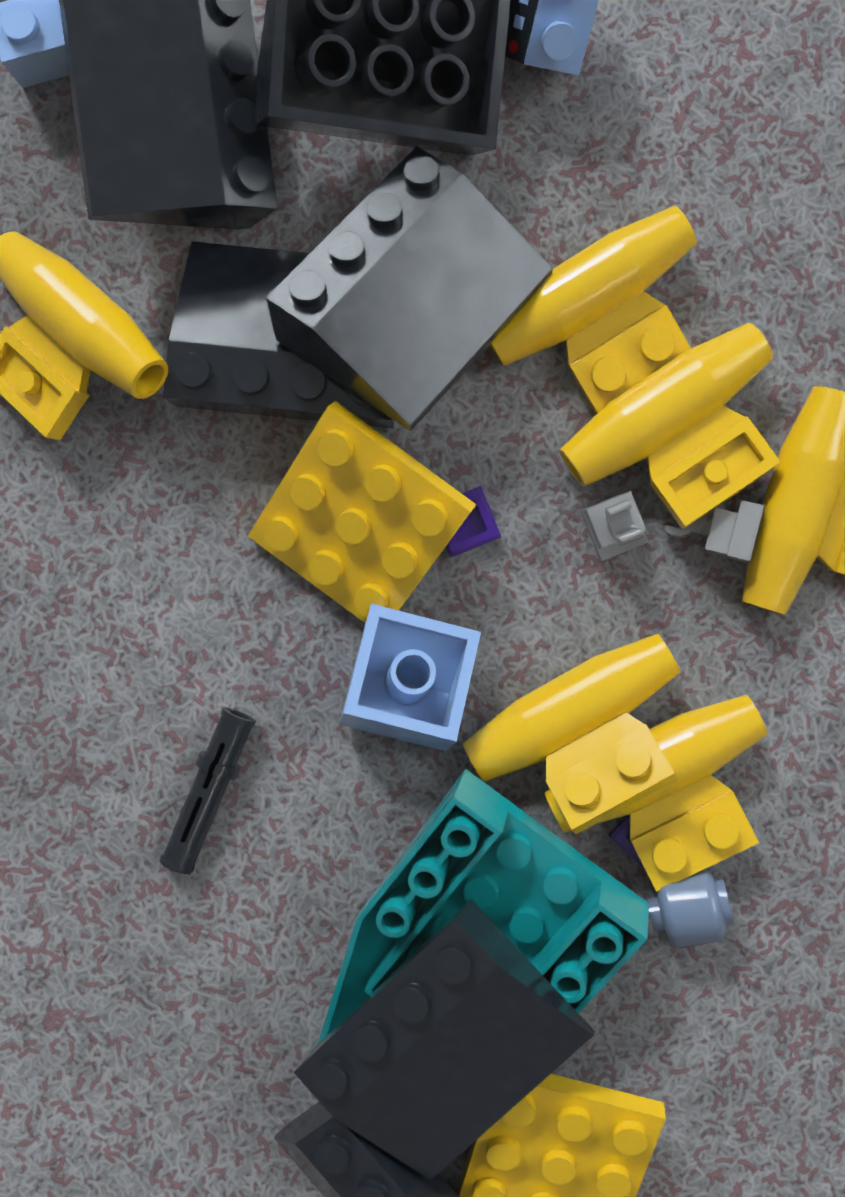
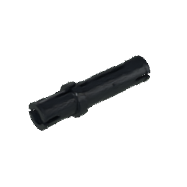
[159,707,256,875]

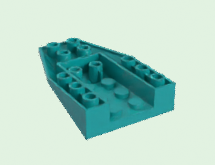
[318,769,649,1043]

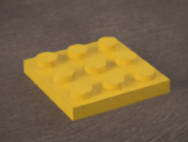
[248,401,477,623]
[457,1074,666,1197]

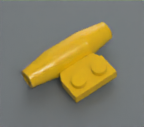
[489,206,697,413]
[0,231,169,441]
[559,323,781,530]
[742,386,845,615]
[463,633,681,835]
[545,694,768,892]

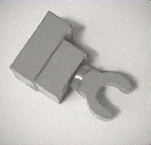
[580,491,649,561]
[664,500,764,564]

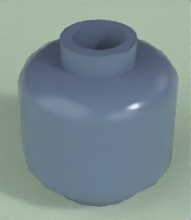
[647,869,734,948]

